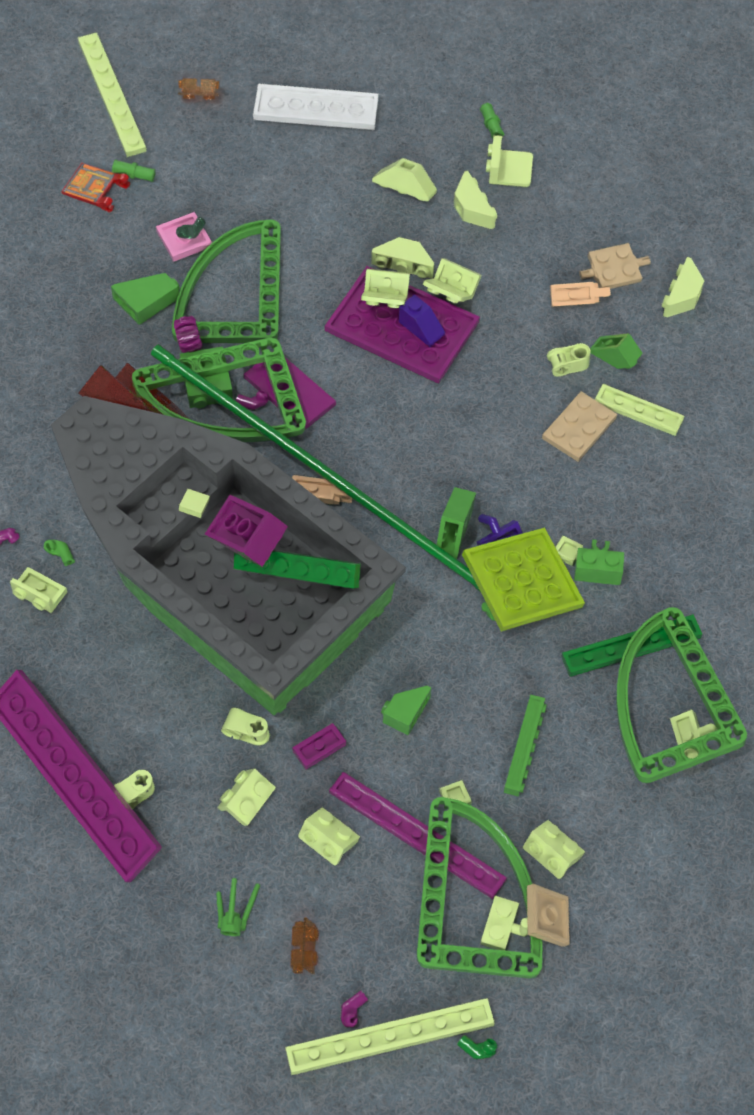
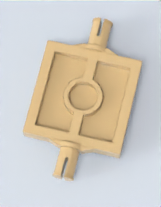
[579,243,650,289]

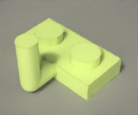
[670,710,718,758]
[480,896,528,951]

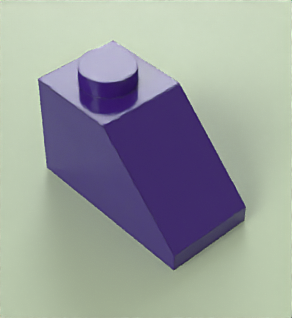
[399,294,445,347]

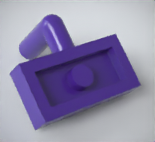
[476,514,523,546]

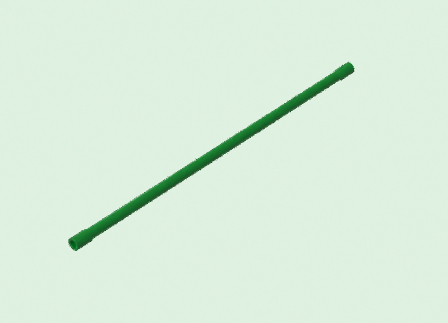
[151,344,481,592]

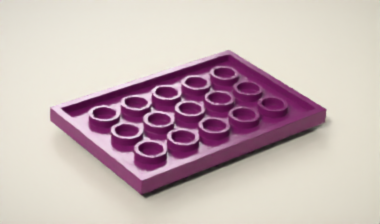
[325,266,480,384]

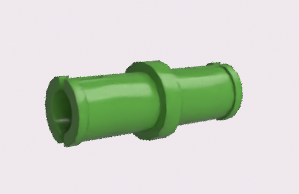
[480,103,504,139]
[112,159,156,182]

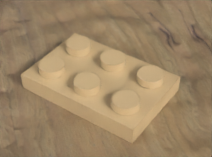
[542,391,617,462]

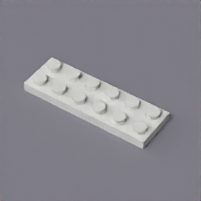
[253,84,379,130]

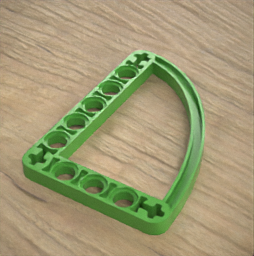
[172,220,281,343]
[132,338,306,442]
[616,607,747,783]
[417,797,543,978]

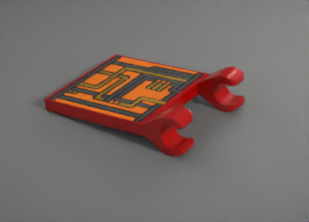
[61,163,130,212]

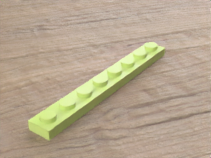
[78,33,146,157]
[285,998,494,1075]

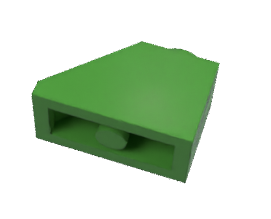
[590,333,642,369]
[381,686,431,735]

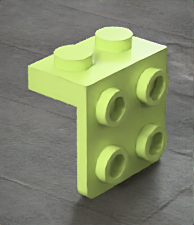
[486,136,533,187]
[423,258,482,303]
[361,269,410,308]

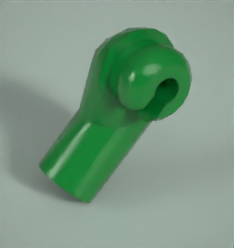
[457,1035,497,1059]

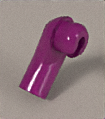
[236,390,269,410]
[0,527,20,545]
[341,991,368,1028]

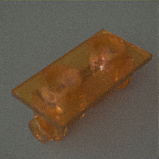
[178,78,220,100]
[290,918,319,974]

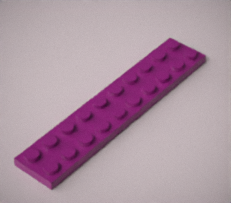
[0,670,163,882]

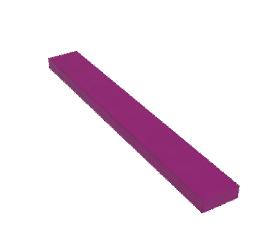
[329,772,507,899]

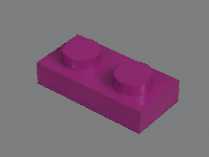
[292,723,346,770]

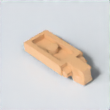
[550,282,610,307]
[292,475,352,504]

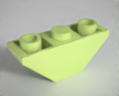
[372,158,437,201]
[454,171,497,229]
[371,237,434,279]
[662,257,704,317]

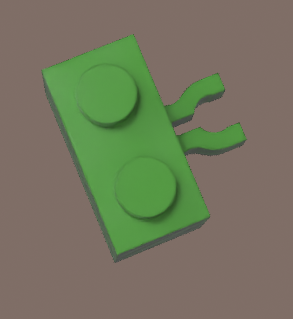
[574,539,624,585]

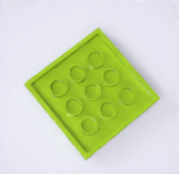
[462,527,585,631]

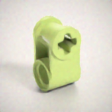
[547,343,590,377]
[221,708,270,746]
[114,770,155,809]

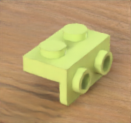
[10,567,67,613]
[218,769,276,826]
[298,807,360,866]
[523,820,585,879]

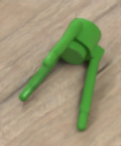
[216,878,260,936]

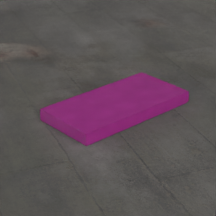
[244,351,336,430]

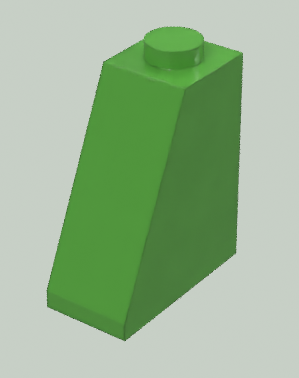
[111,273,180,325]
[437,487,476,559]

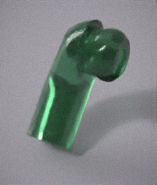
[176,217,206,239]

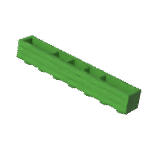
[504,695,547,797]

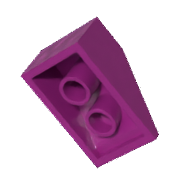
[205,495,288,567]

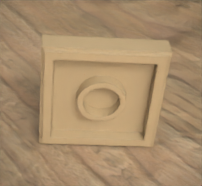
[527,884,569,947]

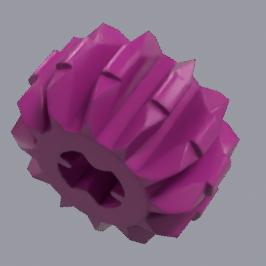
[174,316,202,353]

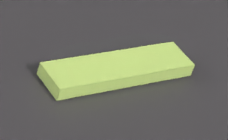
[595,384,684,436]

